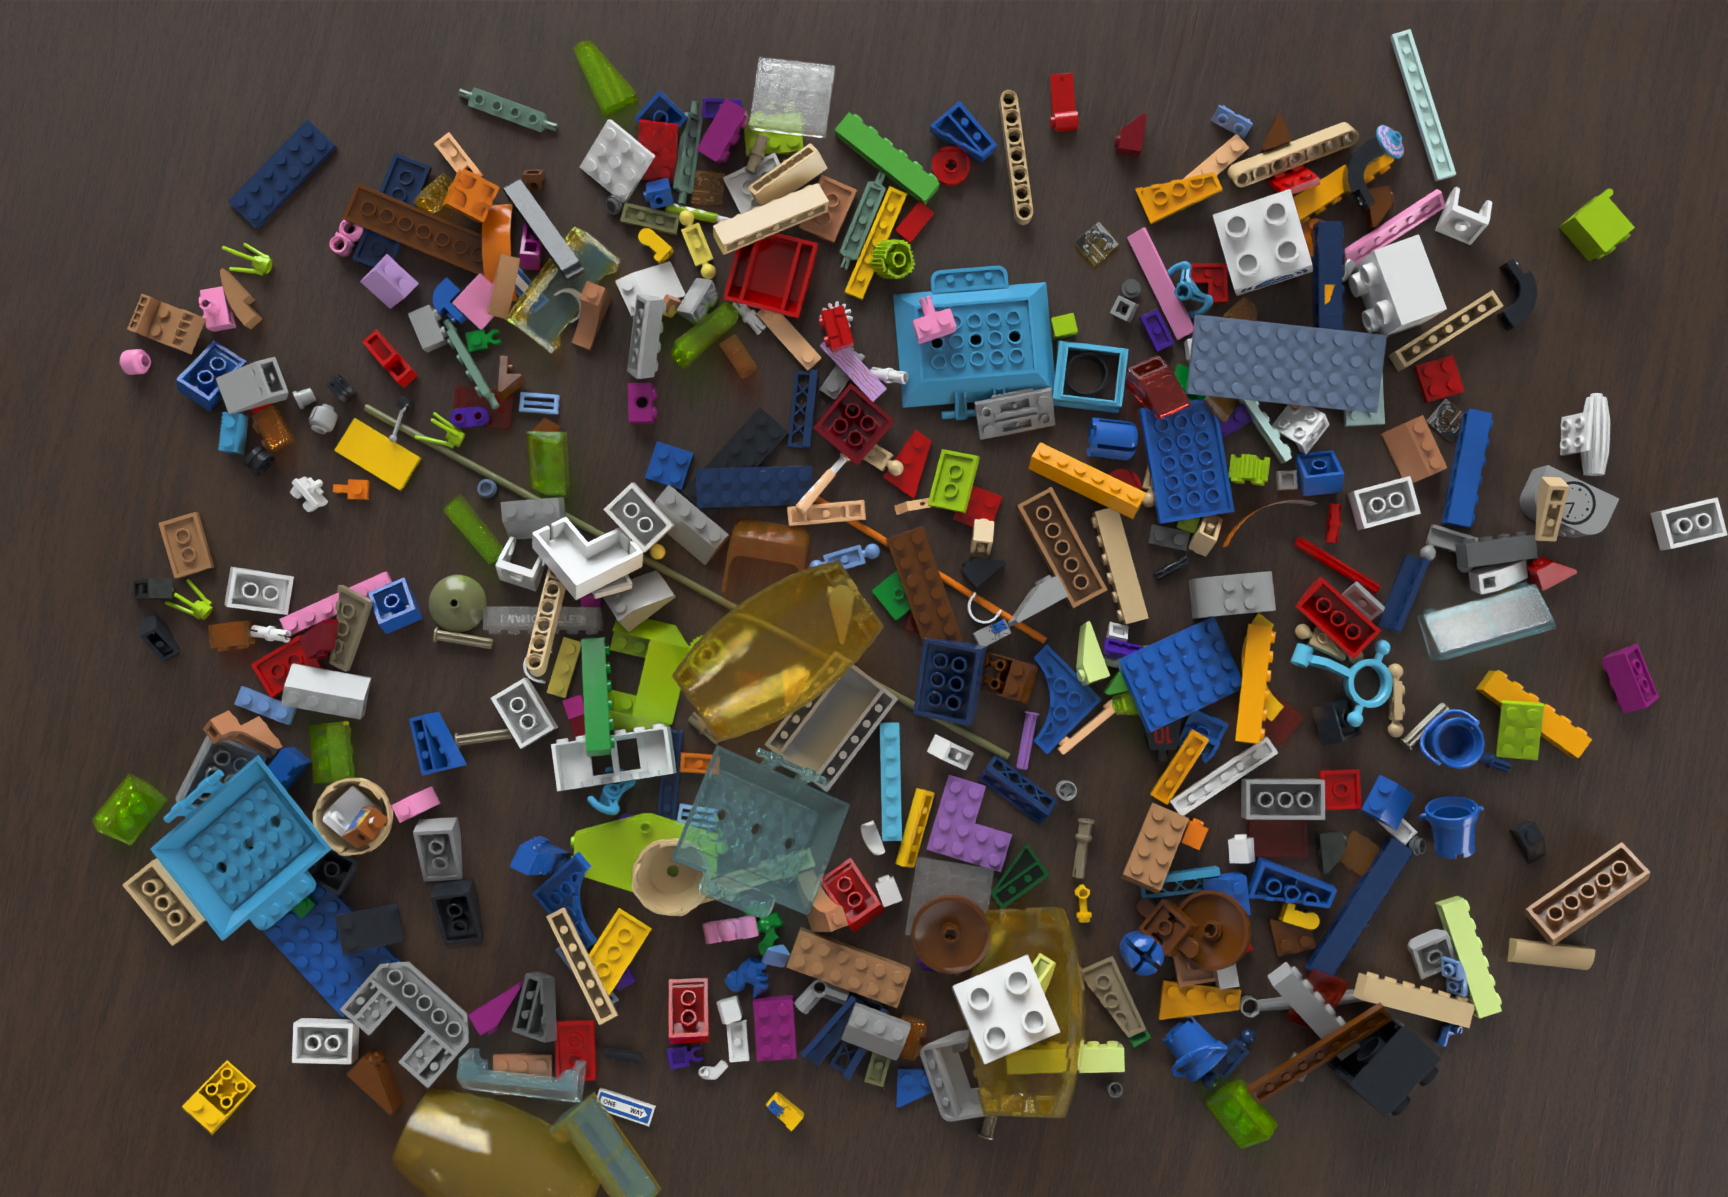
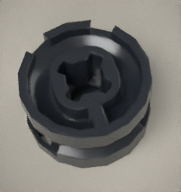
[326,373,357,403]
[244,446,275,476]

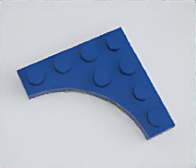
[1033,644,1102,754]
[532,851,598,950]

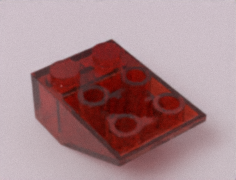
[1124,355,1191,420]

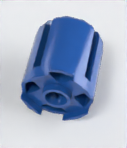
[1086,417,1138,461]
[1120,931,1164,976]

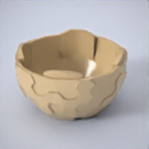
[313,778,393,856]
[631,838,710,916]

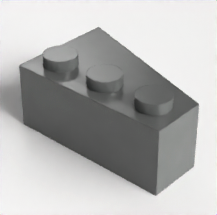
[512,972,557,1043]

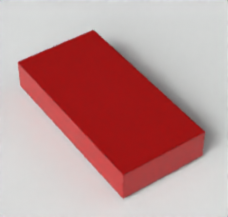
[895,201,934,243]

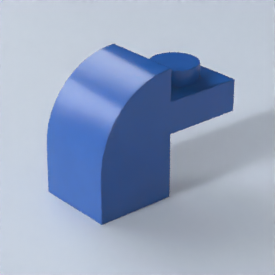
[433,277,467,324]

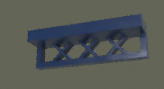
[787,369,818,449]
[1376,554,1430,633]
[977,754,1057,825]
[800,994,869,1066]
[829,997,889,1080]

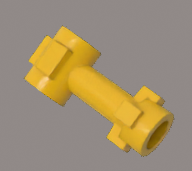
[1074,884,1092,923]

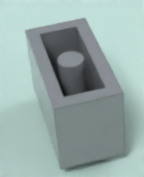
[408,305,449,352]

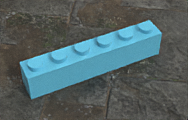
[880,722,902,841]

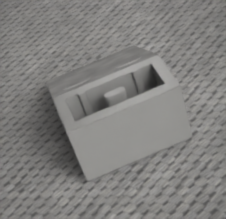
[676,278,718,326]
[216,357,289,415]

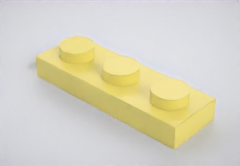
[547,637,581,698]

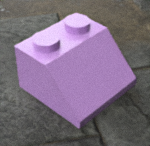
[360,254,419,309]

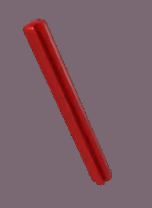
[1294,537,1380,594]

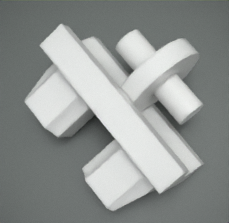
[290,476,328,512]

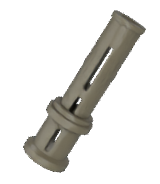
[1072,818,1095,879]

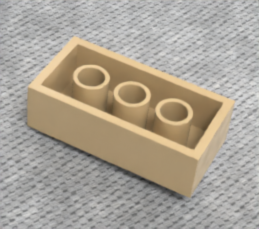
[123,859,206,946]

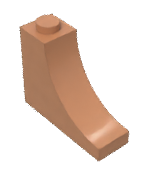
[572,281,612,351]
[794,869,848,932]

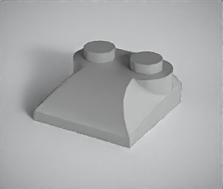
[1407,929,1456,980]

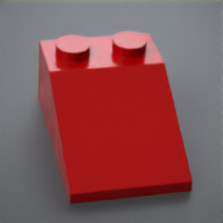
[819,858,886,932]
[669,978,709,1044]

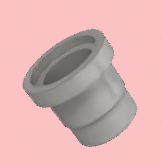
[293,388,317,410]

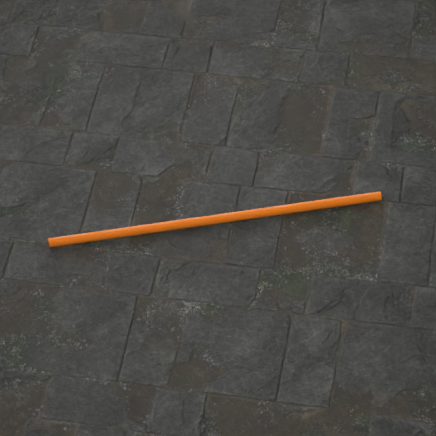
[814,496,1047,644]

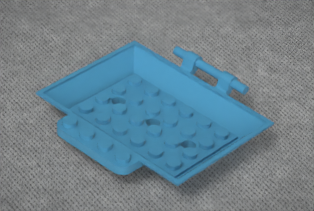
[893,266,1055,420]
[150,755,332,941]

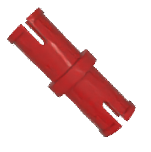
[1325,503,1342,543]

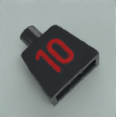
[1141,718,1181,762]

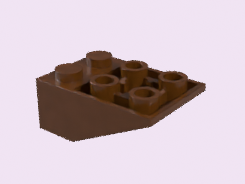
[980,651,1039,704]

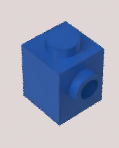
[643,178,674,209]

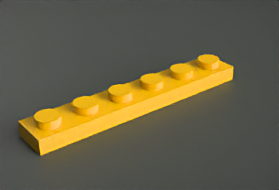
[845,186,907,300]

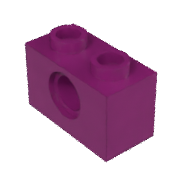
[628,382,657,424]

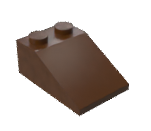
[347,1049,403,1115]

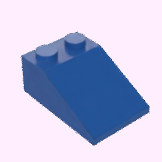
[176,340,247,412]

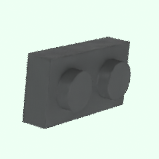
[1147,524,1190,551]

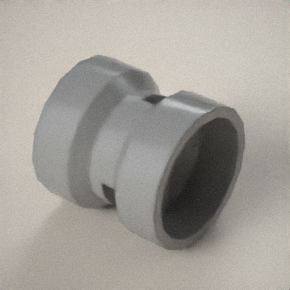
[1055,780,1077,801]

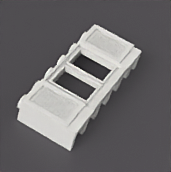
[551,723,676,791]

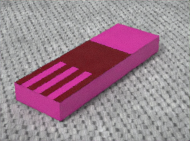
[563,694,585,740]

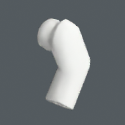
[698,1060,728,1080]

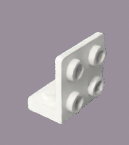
[1271,405,1330,454]
[323,786,381,846]

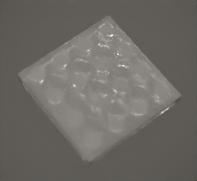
[749,57,835,138]
[905,856,994,936]

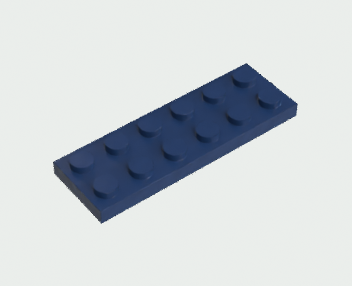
[228,119,337,230]
[352,153,432,268]
[696,466,813,508]

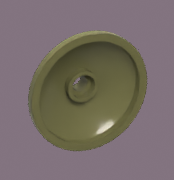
[429,575,487,633]

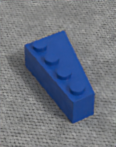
[510,836,570,875]
[1247,857,1337,908]

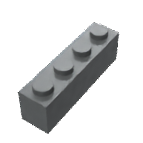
[1455,531,1538,568]

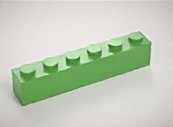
[835,112,939,205]

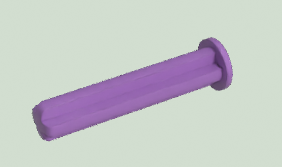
[1017,711,1040,770]

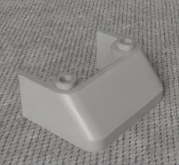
[920,1029,1007,1122]

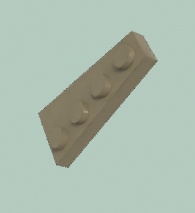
[330,585,374,672]
[1077,955,1146,1038]

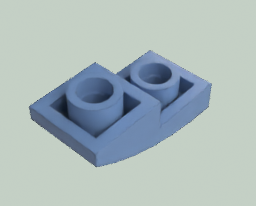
[1441,956,1468,997]

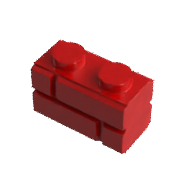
[818,306,854,352]

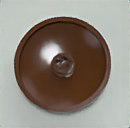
[1179,890,1251,971]
[911,895,991,974]

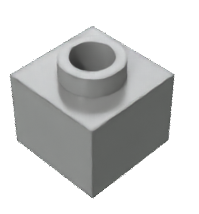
[1110,296,1139,322]

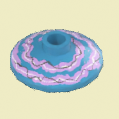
[1376,125,1404,159]

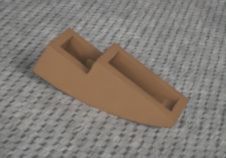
[487,253,520,319]
[220,268,262,329]

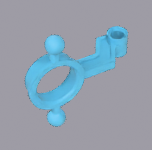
[1290,640,1393,727]

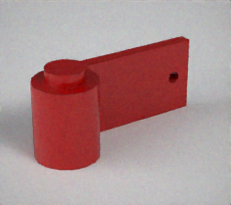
[1049,73,1079,132]

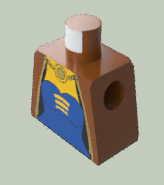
[342,806,388,849]

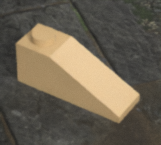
[1535,477,1569,541]

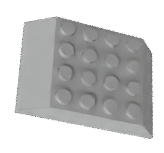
[765,651,898,792]

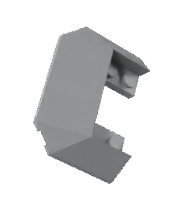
[340,962,469,1088]

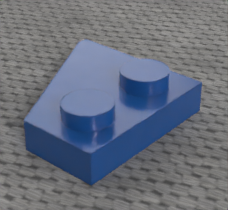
[896,1067,933,1107]

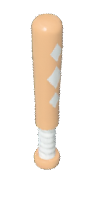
[795,452,850,513]

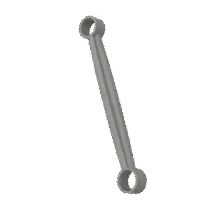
[1239,989,1363,1017]

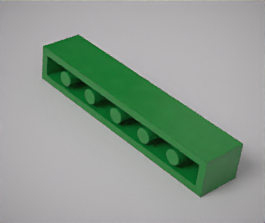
[581,637,615,757]

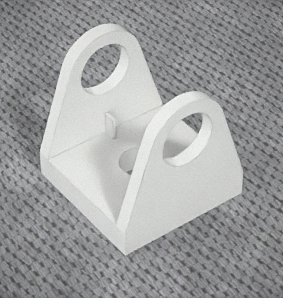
[1435,187,1492,245]
[496,536,545,591]

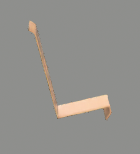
[894,498,931,515]

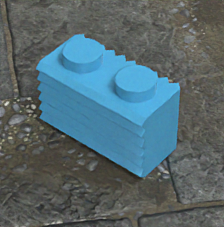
[218,412,249,455]

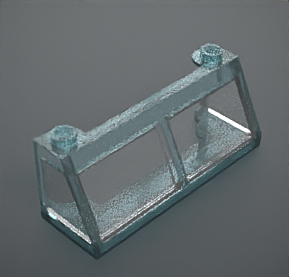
[1417,582,1556,661]
[457,1048,587,1103]

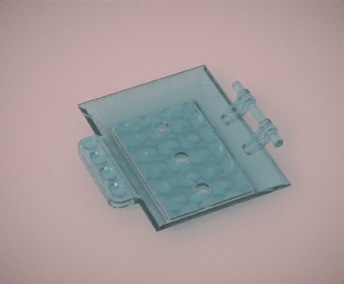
[671,745,850,918]

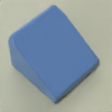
[761,944,790,967]

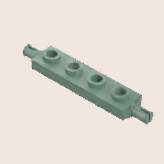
[458,87,558,133]
[673,101,703,205]
[839,172,886,270]
[443,319,500,409]

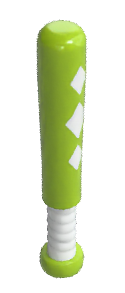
[665,203,731,224]

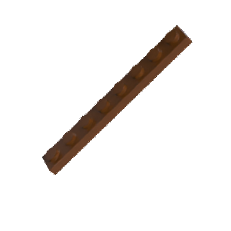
[1246,1002,1392,1105]

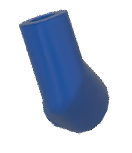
[1436,1023,1463,1047]

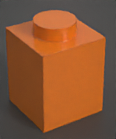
[1180,818,1208,850]

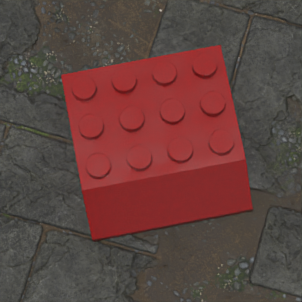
[723,233,818,319]

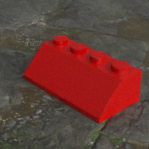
[1295,576,1381,659]

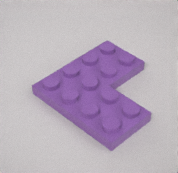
[926,774,1012,872]

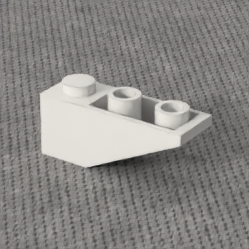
[1469,559,1528,594]

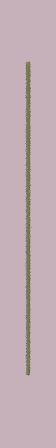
[363,404,1010,760]

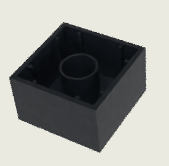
[1328,1014,1441,1119]

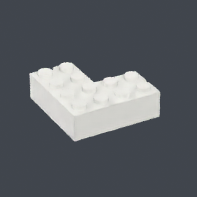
[532,517,643,600]

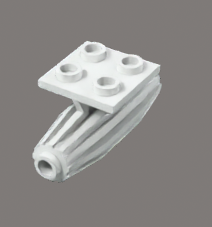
[1560,393,1610,476]

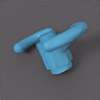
[1167,261,1214,319]
[587,766,636,815]

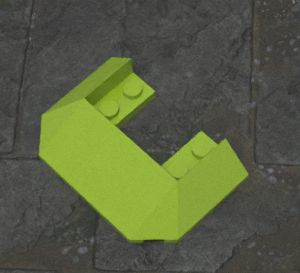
[608,619,690,733]

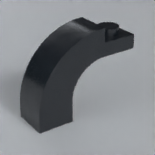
[1342,137,1384,211]
[1496,259,1537,331]

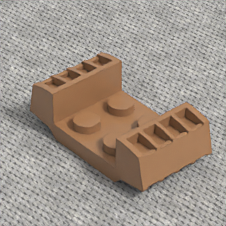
[127,294,206,355]

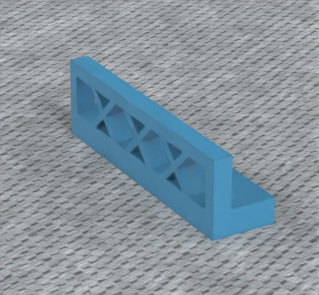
[1140,866,1221,899]

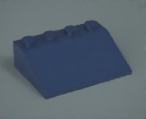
[913,638,987,726]

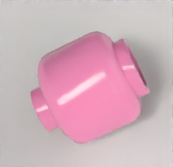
[119,349,151,375]

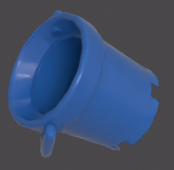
[1419,709,1485,769]
[1418,796,1484,859]
[1162,1015,1228,1082]

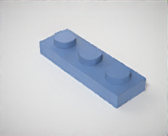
[234,686,297,725]

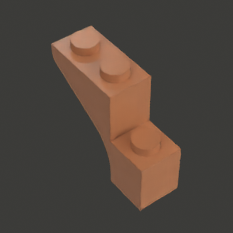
[203,710,283,758]

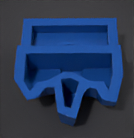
[1178,709,1229,763]

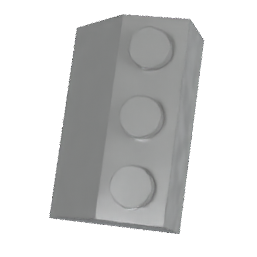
[501,497,566,539]
[841,1002,911,1061]

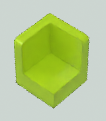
[1051,313,1078,340]

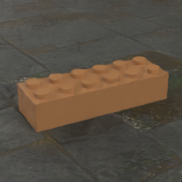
[1015,487,1107,609]
[1525,842,1651,947]
[786,927,911,1008]

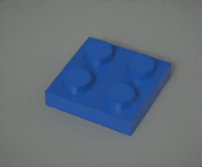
[645,441,694,490]

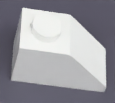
[927,734,974,770]

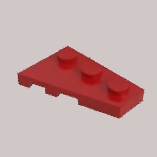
[883,430,931,499]

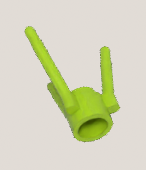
[222,243,272,276]
[415,412,466,449]
[165,579,213,620]

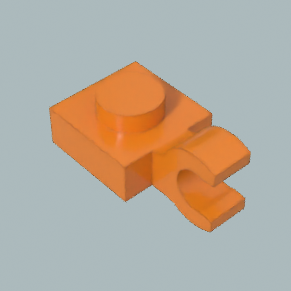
[333,479,369,500]

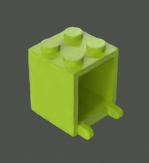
[1559,189,1635,261]

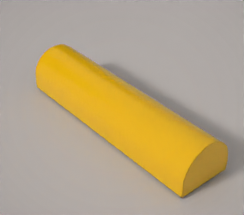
[895,788,934,868]

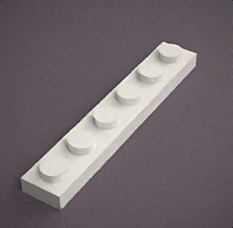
[1170,737,1278,816]

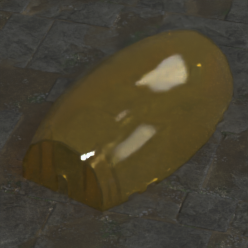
[672,560,884,742]
[969,907,1086,1118]
[391,1089,607,1197]

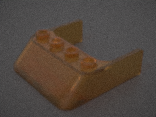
[721,519,810,605]

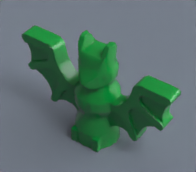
[742,901,783,956]

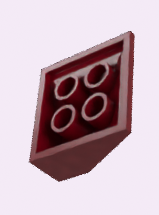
[813,383,895,466]

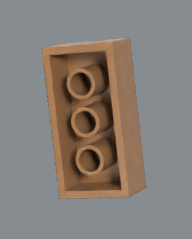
[1121,803,1189,894]

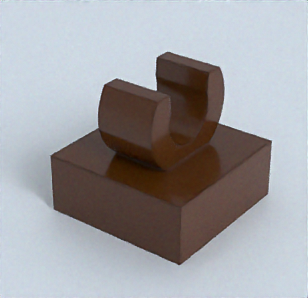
[522,170,545,190]

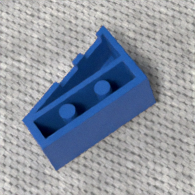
[930,101,997,163]
[409,712,467,776]
[268,747,312,791]

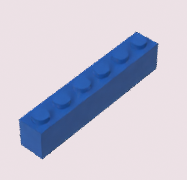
[1441,409,1493,528]

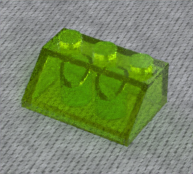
[527,431,569,495]
[308,721,355,783]
[92,774,167,846]
[1205,1078,1278,1149]

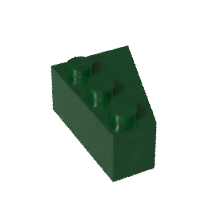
[990,843,1050,910]

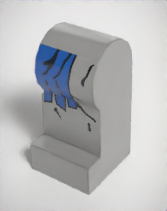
[972,619,1012,646]

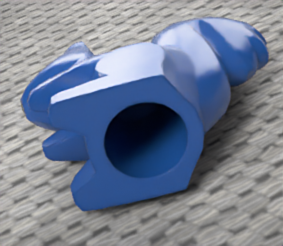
[725,957,769,998]

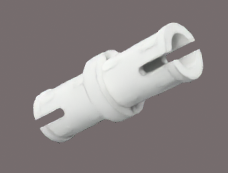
[732,302,766,335]
[870,367,909,384]
[250,625,291,643]

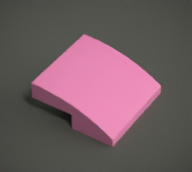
[452,273,494,330]

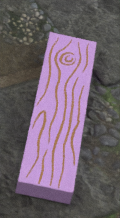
[820,341,887,402]

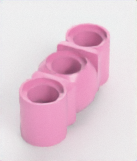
[330,220,364,257]
[702,915,759,944]

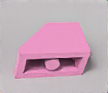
[391,786,441,823]

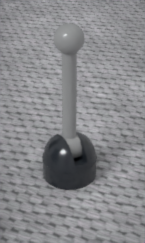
[389,396,413,443]

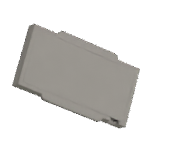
[974,387,1055,440]

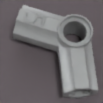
[794,978,849,1014]

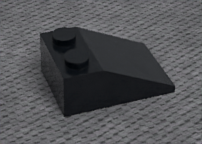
[430,879,483,945]
[335,903,405,956]

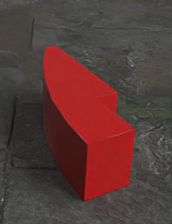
[363,329,418,388]

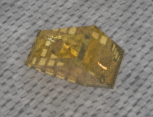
[413,173,452,214]

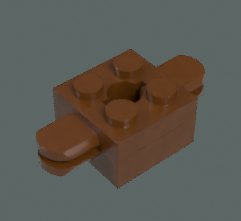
[1137,898,1202,958]

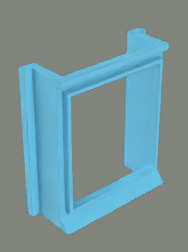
[1052,340,1129,414]

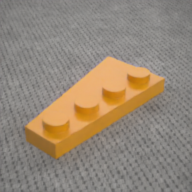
[1135,172,1223,224]
[1158,979,1241,1020]

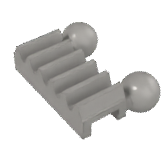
[1420,524,1478,573]

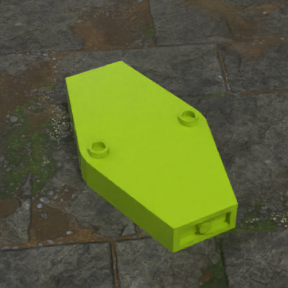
[571,813,717,892]

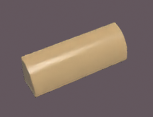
[747,143,828,207]
[1508,938,1595,970]

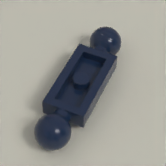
[1202,1028,1256,1089]

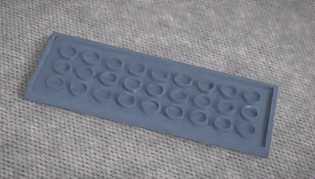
[1186,315,1387,413]

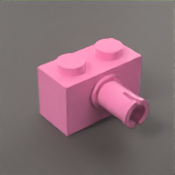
[199,286,236,332]
[912,296,956,344]

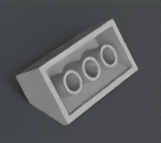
[627,294,666,379]
[654,485,730,566]
[281,663,371,719]

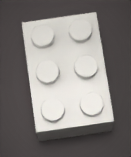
[1347,476,1421,530]
[603,483,675,552]
[1650,497,1727,551]
[491,678,558,749]
[292,1018,359,1064]

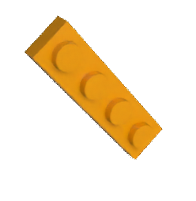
[1150,729,1209,805]

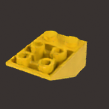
[182,1060,256,1135]

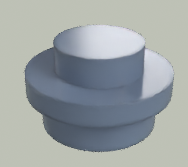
[477,479,497,498]

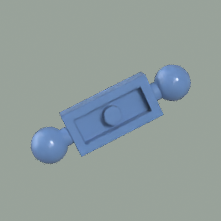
[809,544,880,575]

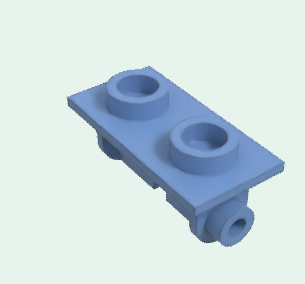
[1210,105,1253,139]

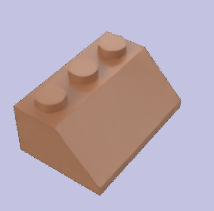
[1381,415,1447,483]

